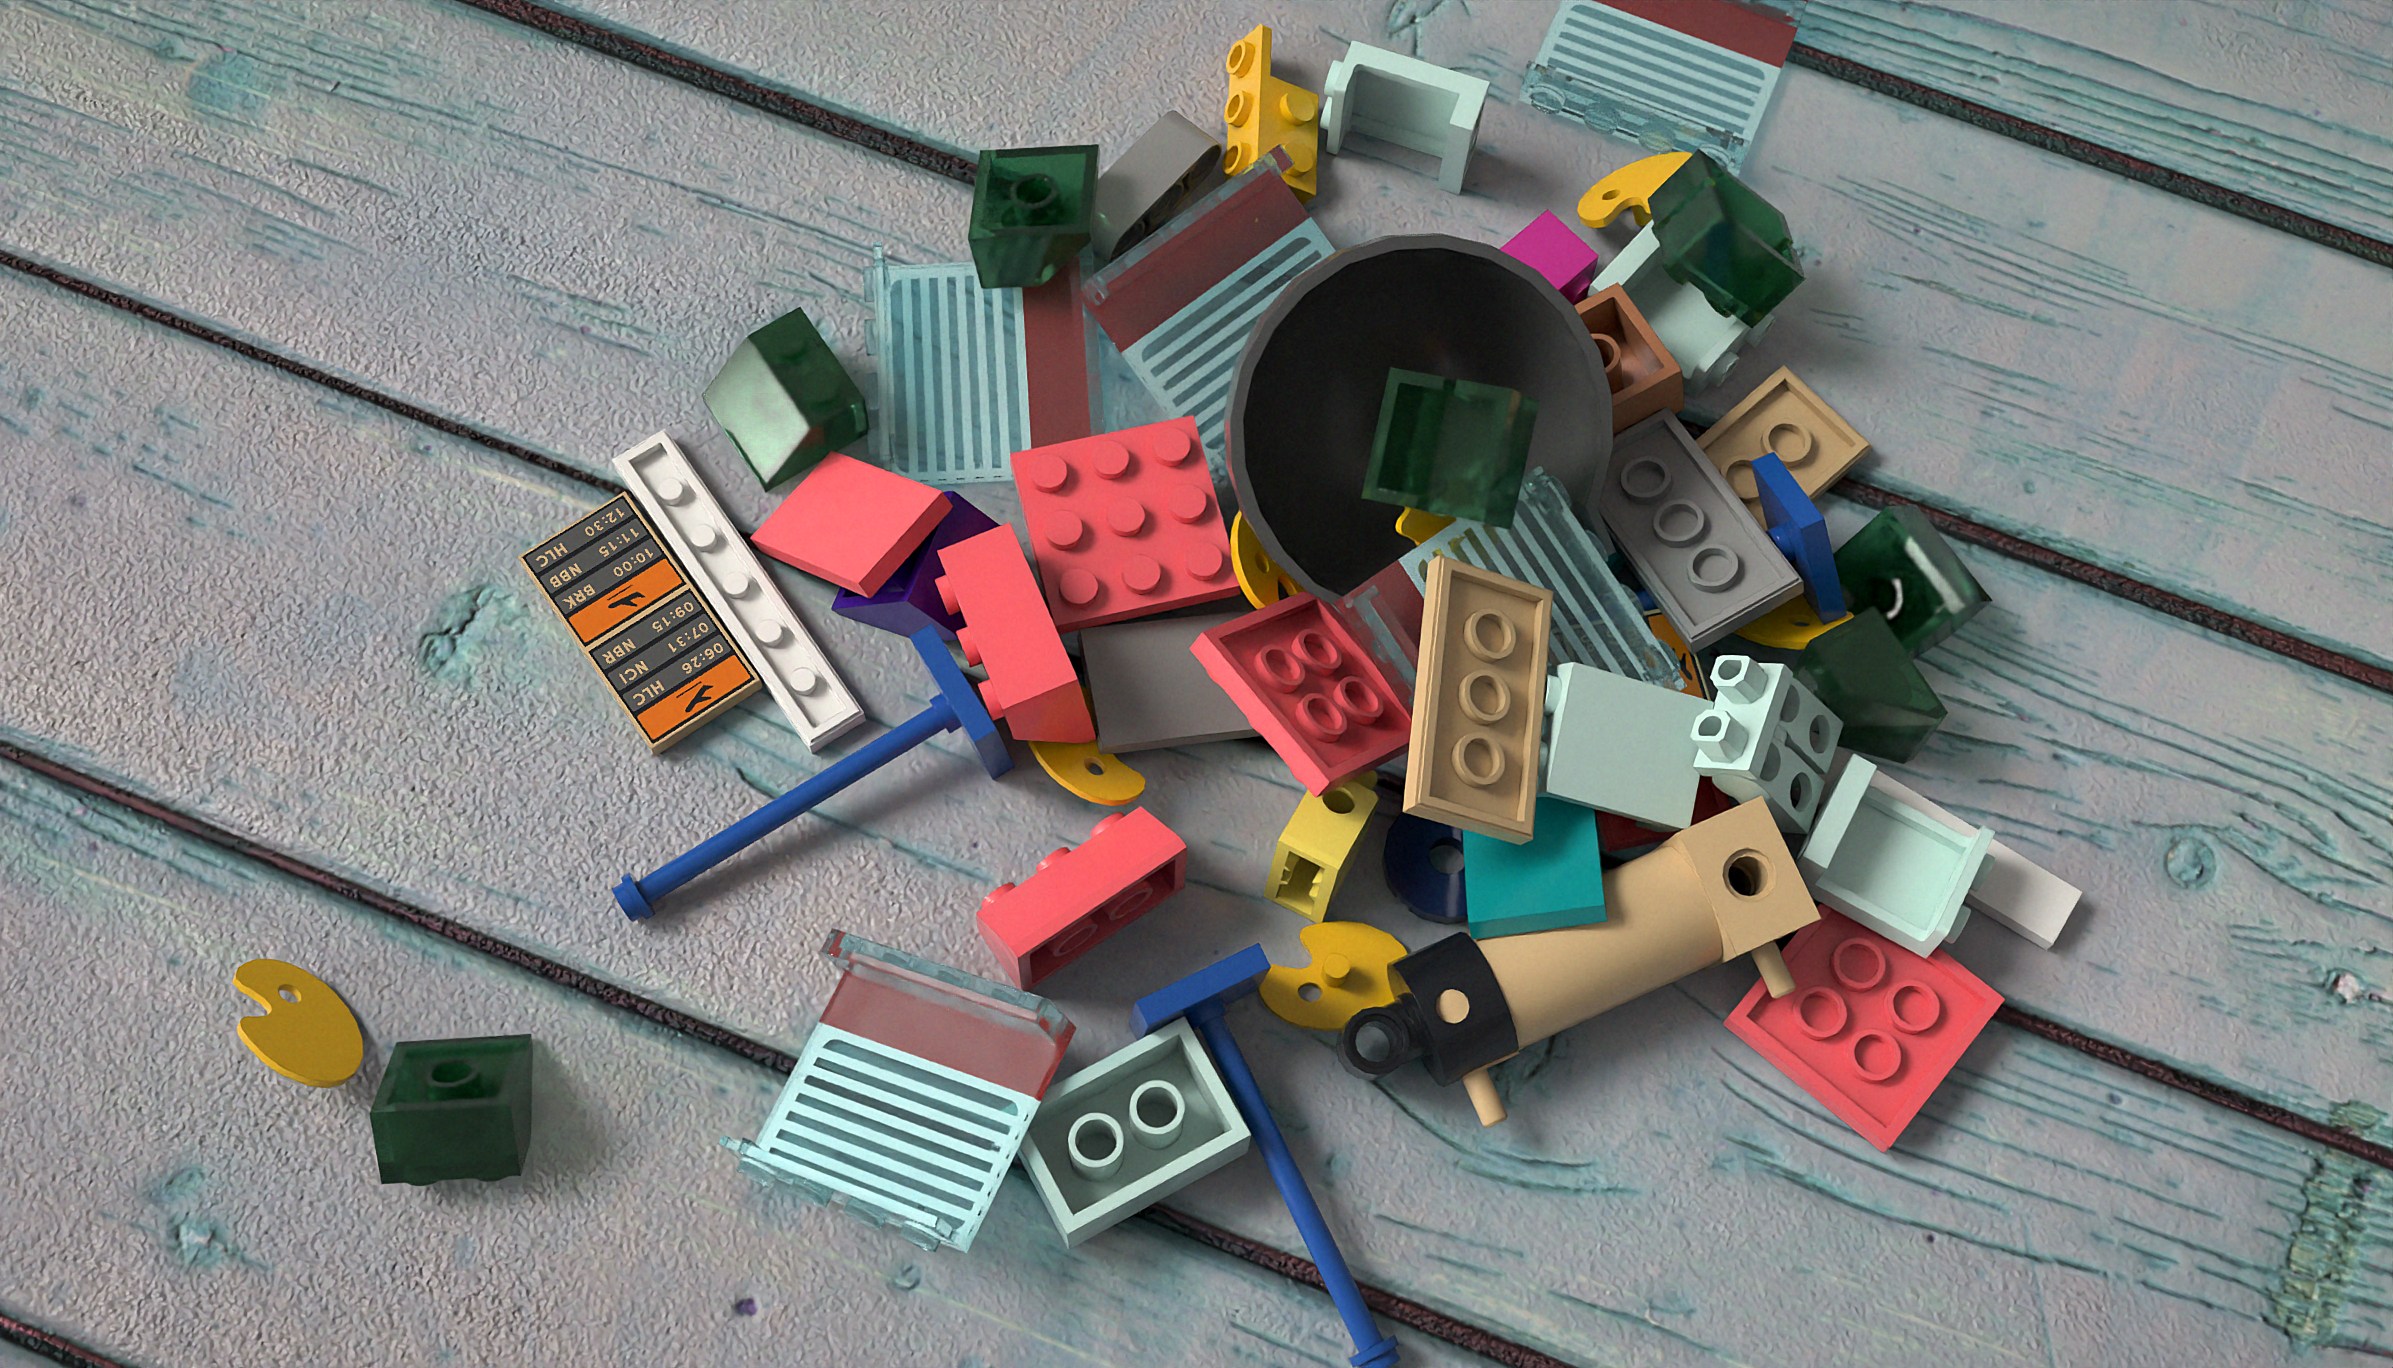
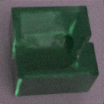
[1647,149,1806,328]
[1361,367,1540,531]

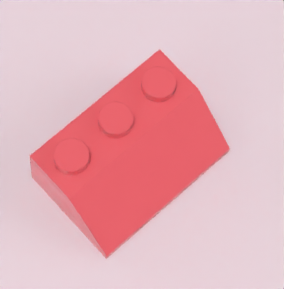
[934,522,1097,744]
[976,806,1187,995]

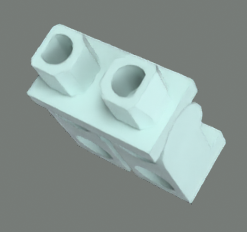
[1690,655,1844,834]

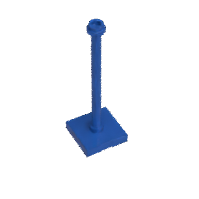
[1550,452,1847,630]
[612,623,1015,922]
[1129,943,1401,1368]

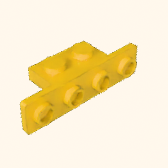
[1222,24,1319,224]

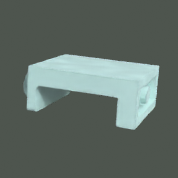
[1320,40,1490,195]
[1586,208,1778,399]
[1536,662,1714,832]
[1794,754,1995,959]

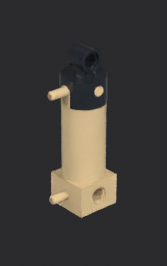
[1335,795,1821,1128]

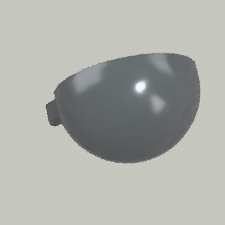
[1224,233,1616,629]

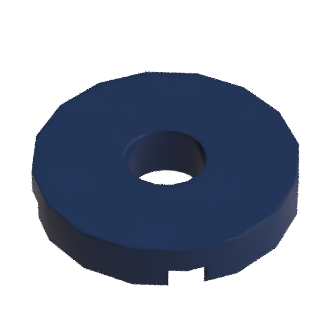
[1382,811,1468,924]

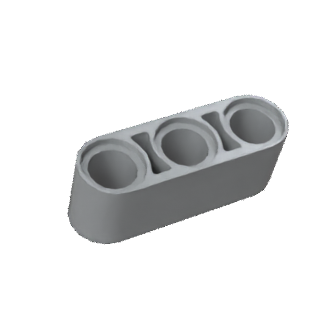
[1065,110,1222,265]

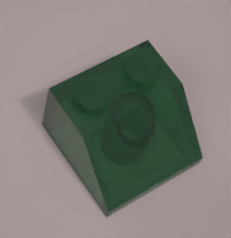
[968,144,1100,289]
[701,307,871,493]
[1833,504,1993,684]
[1792,606,1948,764]
[369,1034,533,1186]

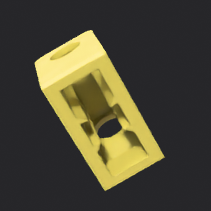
[1263,770,1379,923]

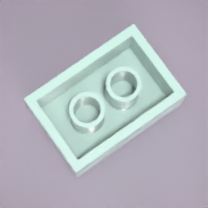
[1002,1016,1251,1249]

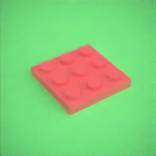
[1010,415,1241,634]
[1189,591,1412,798]
[1723,903,2005,1153]

